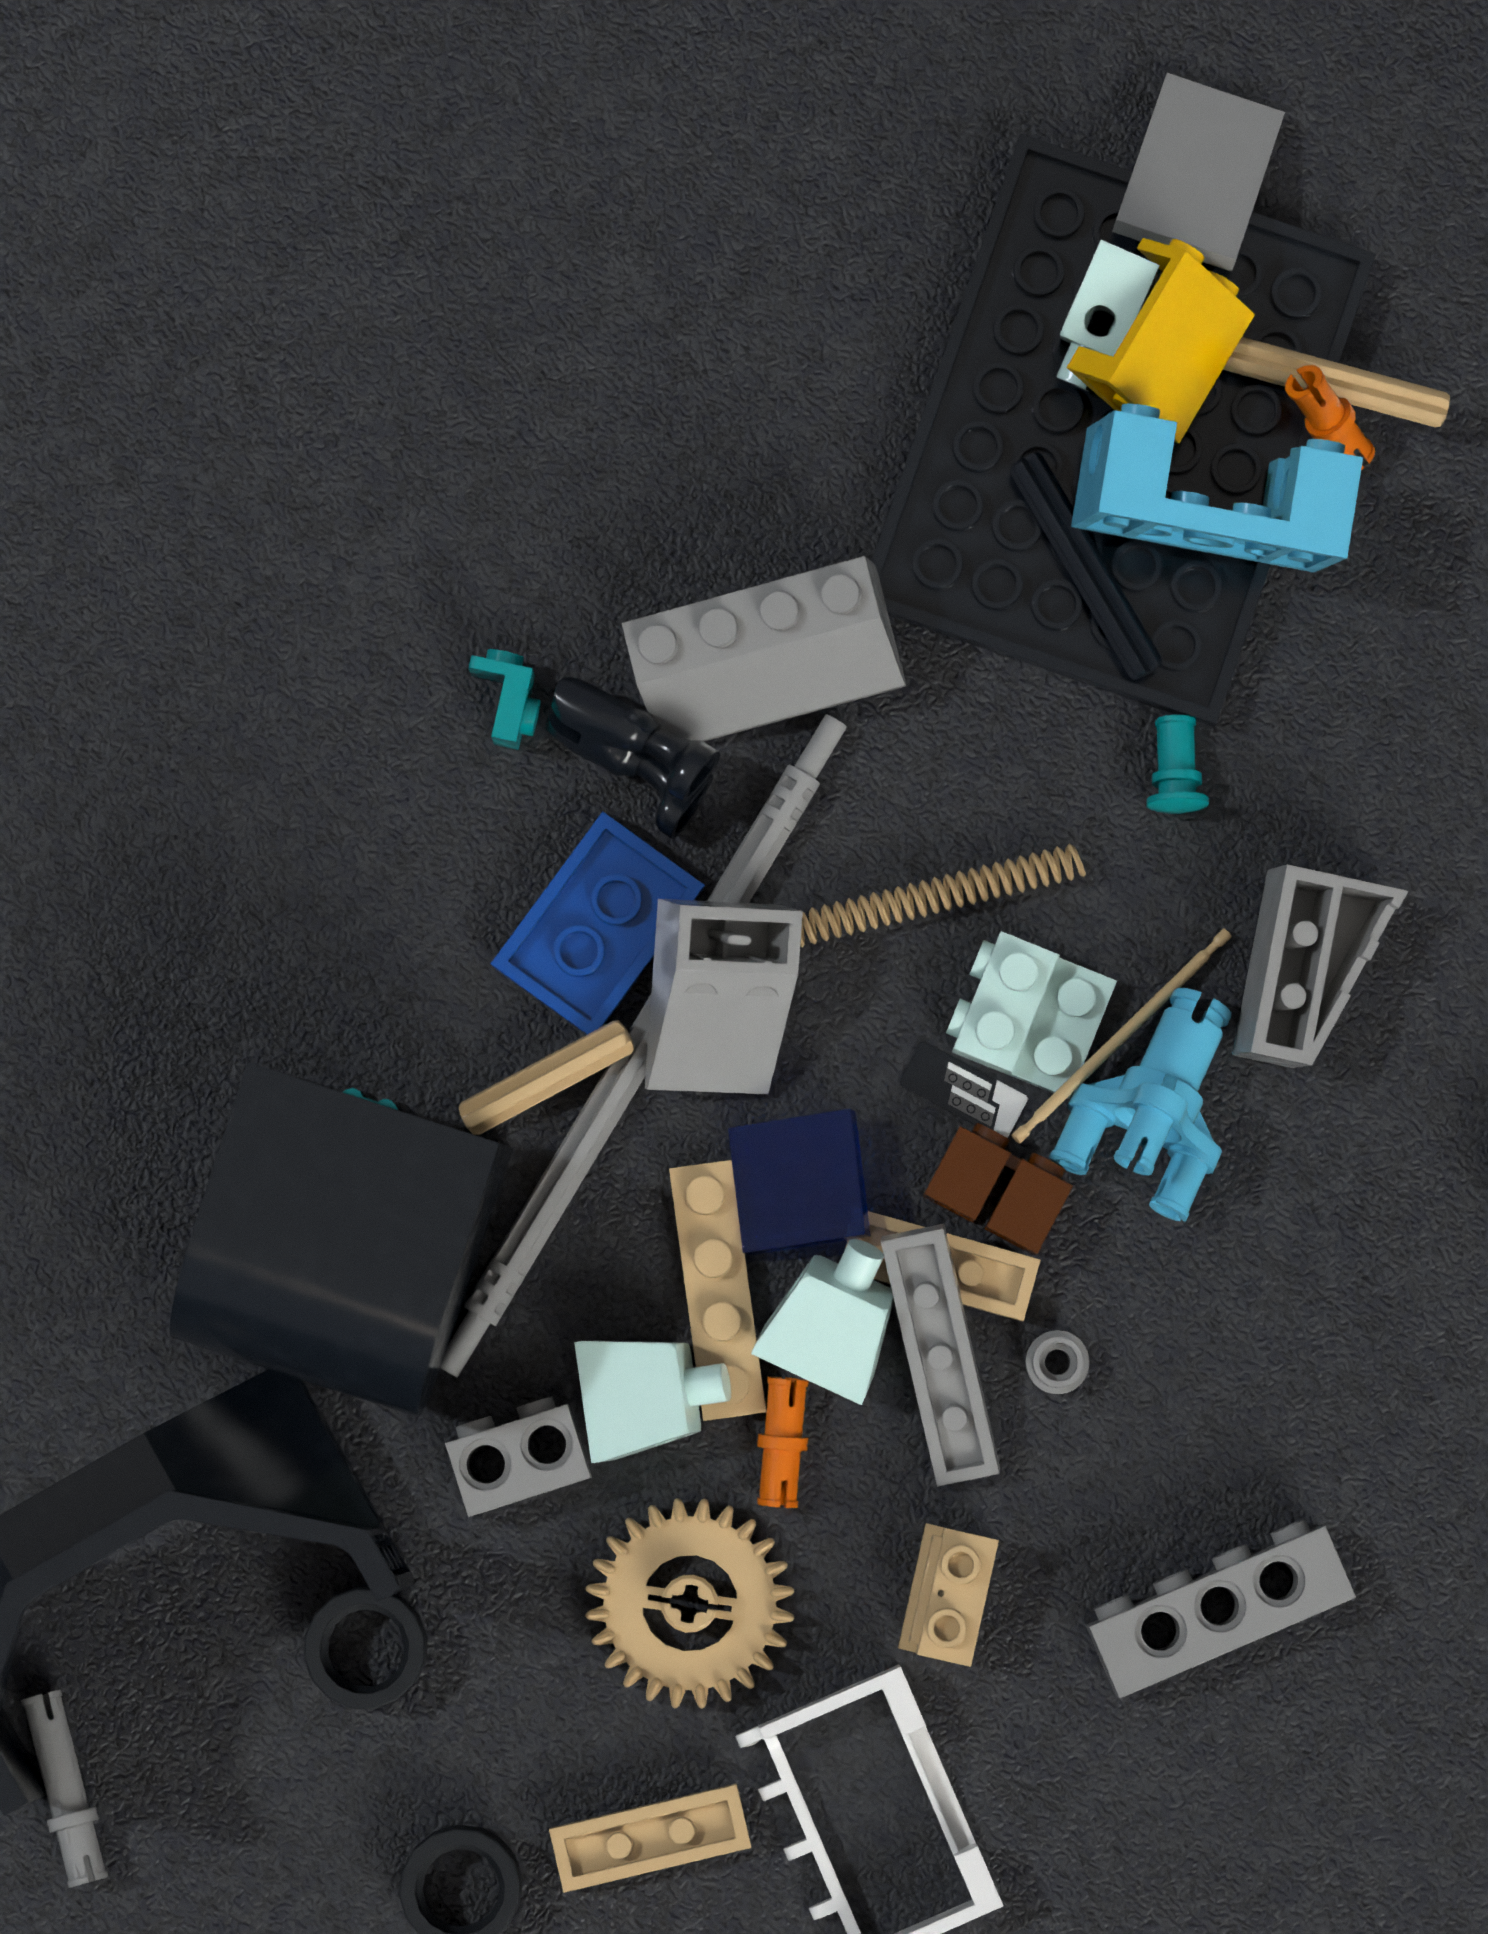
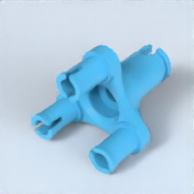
[1049,988,1231,1221]

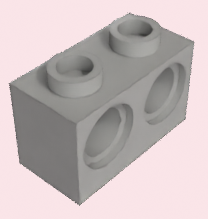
[445,1396,593,1517]

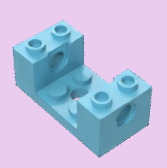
[1071,403,1363,572]

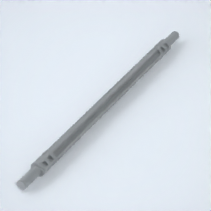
[440,714,847,1378]

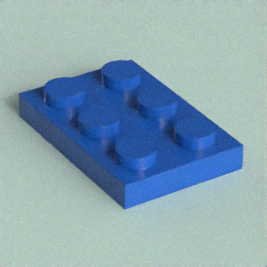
[491,811,705,1035]

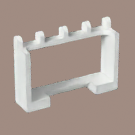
[735,1665,1003,1934]

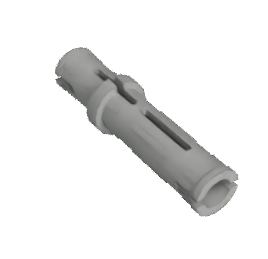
[21,1689,108,1888]

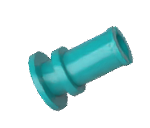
[1146,715,1209,814]

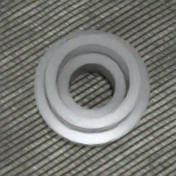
[1025,1330,1089,1394]

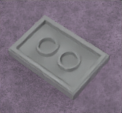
[1112,73,1285,272]

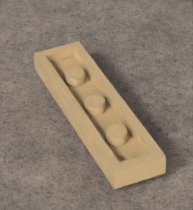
[669,1160,766,1421]

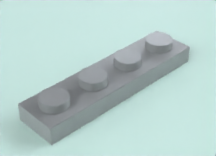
[881,1223,1000,1487]

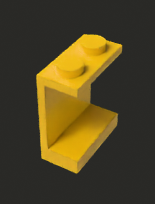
[1066,238,1255,443]

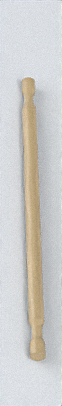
[1011,928,1232,1144]

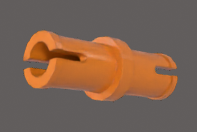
[1285,365,1375,470]
[757,1376,809,1508]

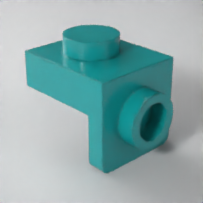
[468,649,541,750]

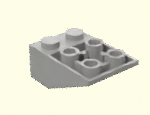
[645,899,803,1094]

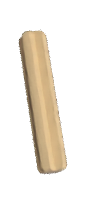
[459,1020,635,1135]

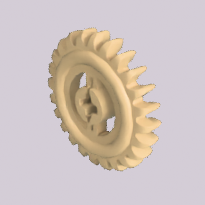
[585,1498,794,1709]

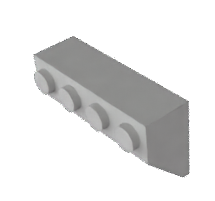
[621,556,906,742]

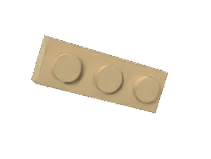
[844,1208,1041,1322]
[549,1783,751,1893]

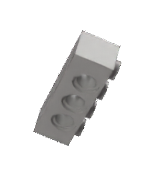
[1085,1519,1356,1699]

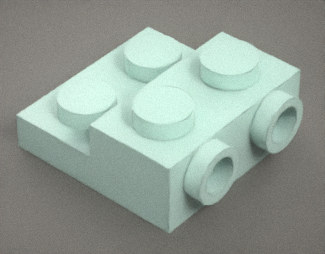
[946,931,1117,1099]

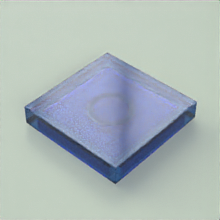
[728,1109,871,1255]

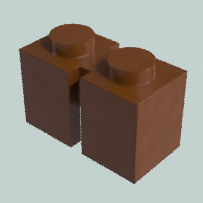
[922,1123,1073,1256]

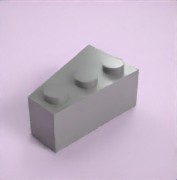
[1232,864,1408,1068]

